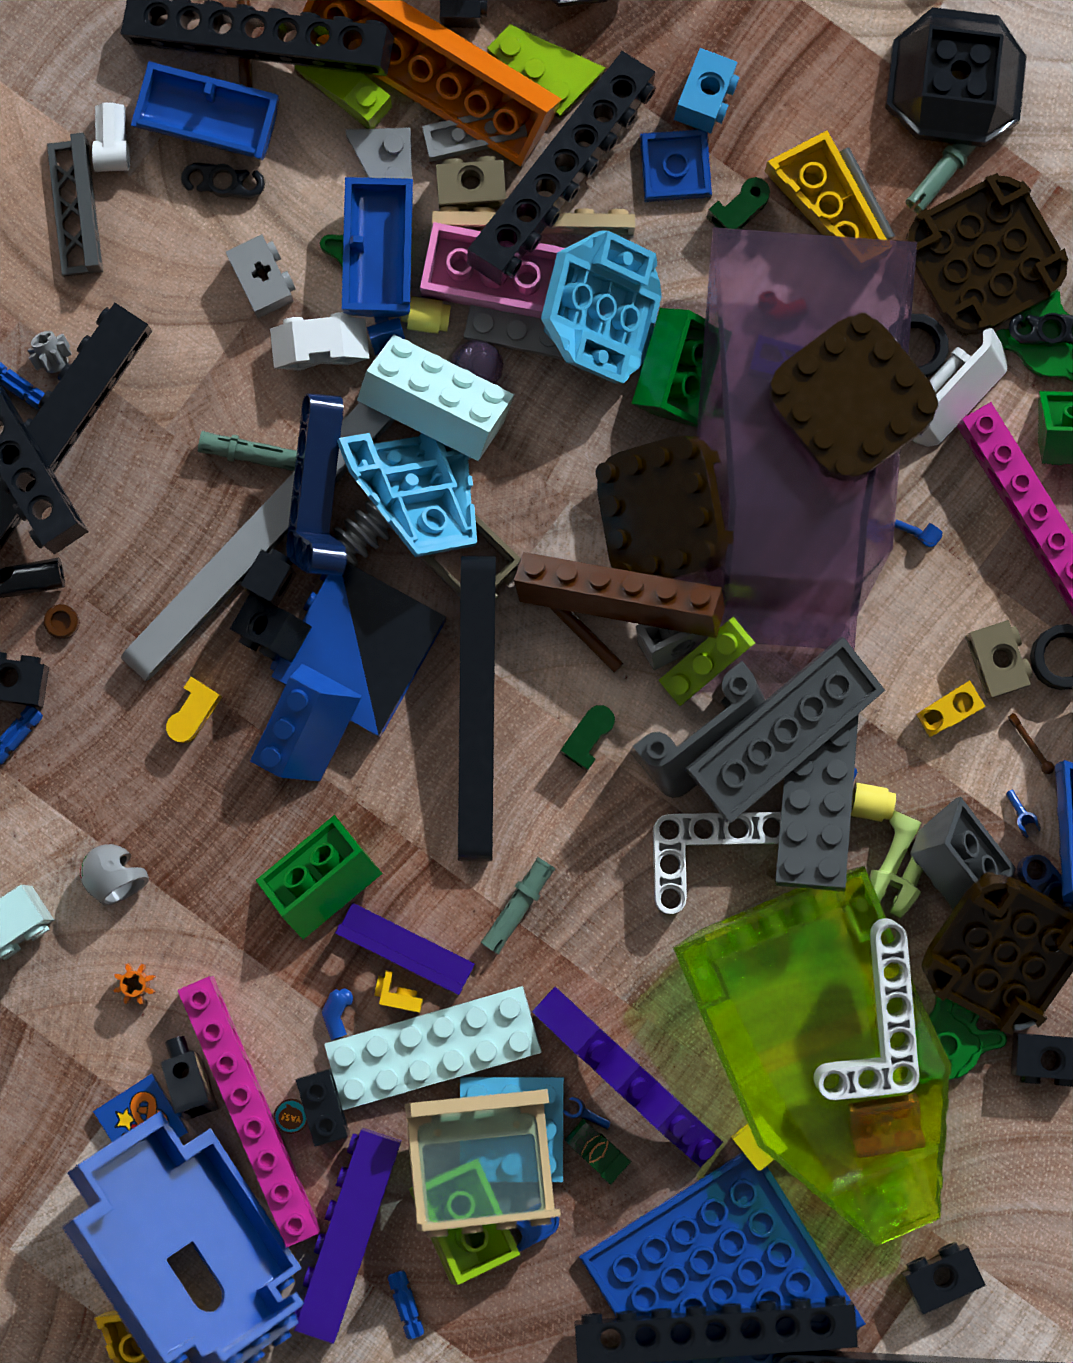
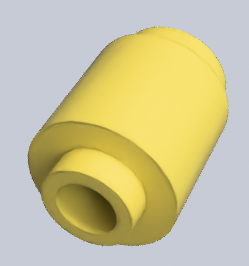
[401,296,451,334]
[851,782,896,822]

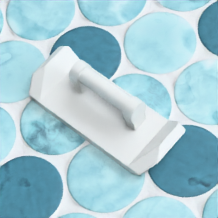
[913,328,1007,447]

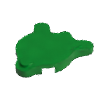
[995,290,1073,382]
[915,995,1007,1084]

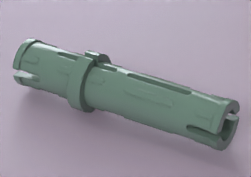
[905,144,977,214]
[198,431,297,471]
[481,857,556,954]

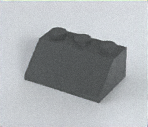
[910,797,1016,910]

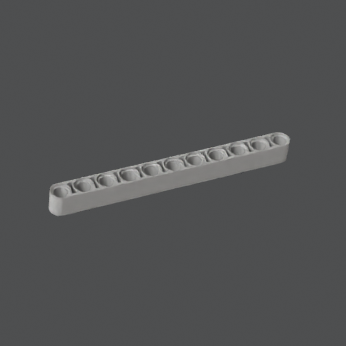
[121,402,395,682]

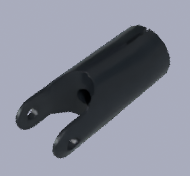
[0,557,65,598]

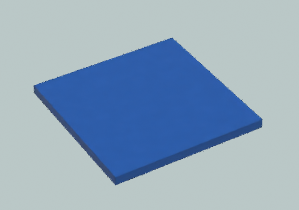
[579,1152,866,1363]

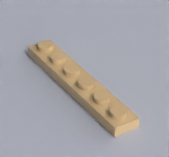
[432,206,635,235]

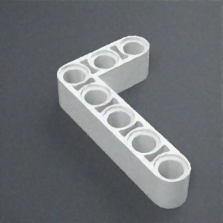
[653,812,781,914]
[813,918,919,1100]

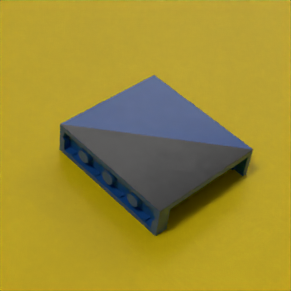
[270,562,446,738]

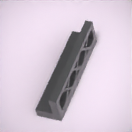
[47,133,103,277]

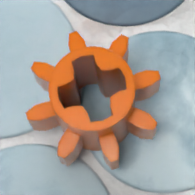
[113,963,156,1004]

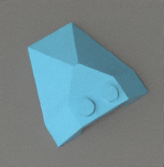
[337,433,477,557]

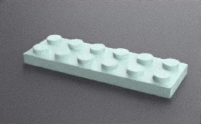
[324,986,542,1110]

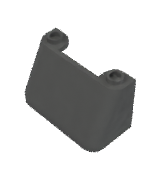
[630,661,765,798]

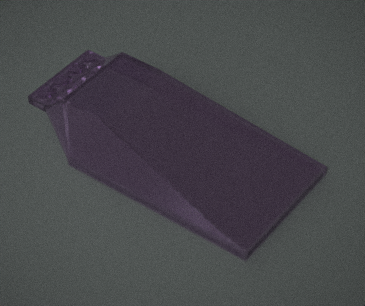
[696,227,917,651]

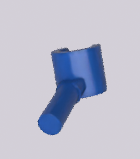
[893,519,942,547]
[1006,789,1041,838]
[563,1097,611,1129]

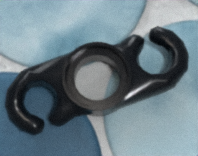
[181,162,265,199]
[1009,313,1073,346]

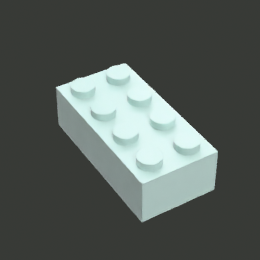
[357,335,515,461]
[0,885,54,960]

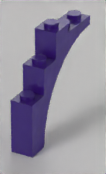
[532,987,723,1167]

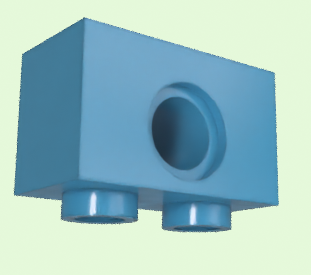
[674,48,740,134]

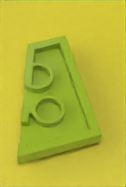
[487,24,606,119]

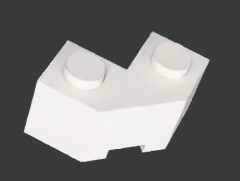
[270,312,369,370]

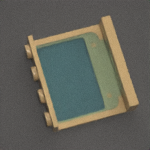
[405,1089,561,1238]

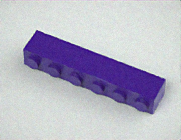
[294,1128,402,1344]

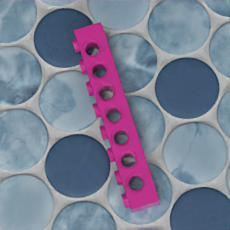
[957,402,1073,615]
[177,976,321,1248]

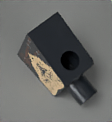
[161,1036,219,1121]

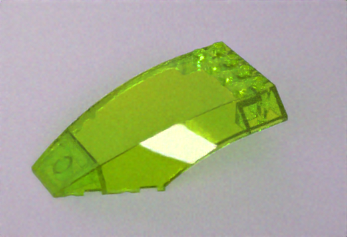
[673,866,952,1246]

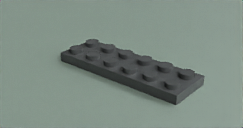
[685,637,885,823]
[775,714,859,892]

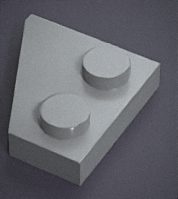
[346,128,412,179]

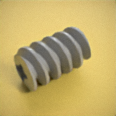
[334,501,394,566]

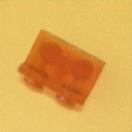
[848,1093,926,1158]

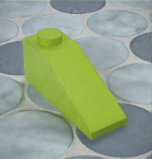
[294,43,392,129]

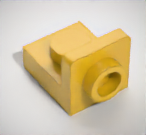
[374,970,423,1013]

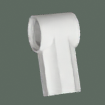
[92,103,130,172]

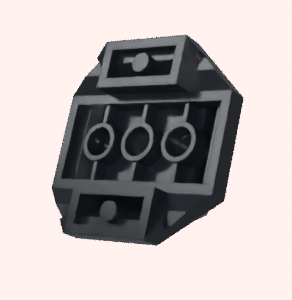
[885,7,1027,147]

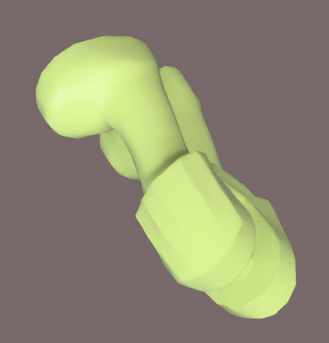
[866,810,925,918]

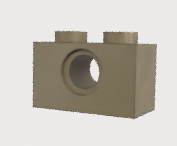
[436,156,506,211]
[965,620,1033,700]

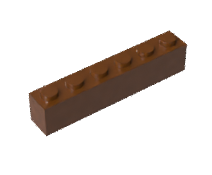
[514,552,725,638]

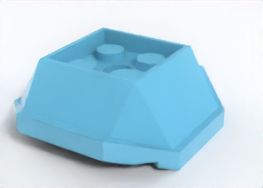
[541,231,662,384]

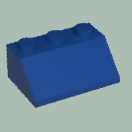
[250,664,362,781]

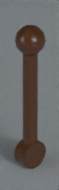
[1008,713,1055,774]

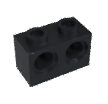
[295,1068,350,1147]

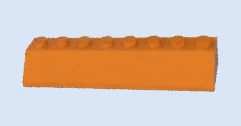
[303,0,562,167]

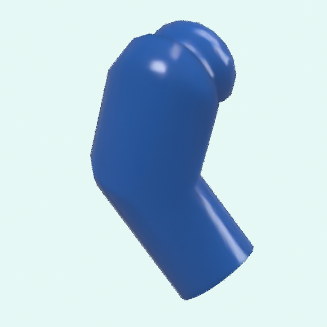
[322,988,353,1040]

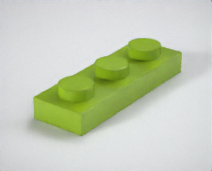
[658,617,755,706]

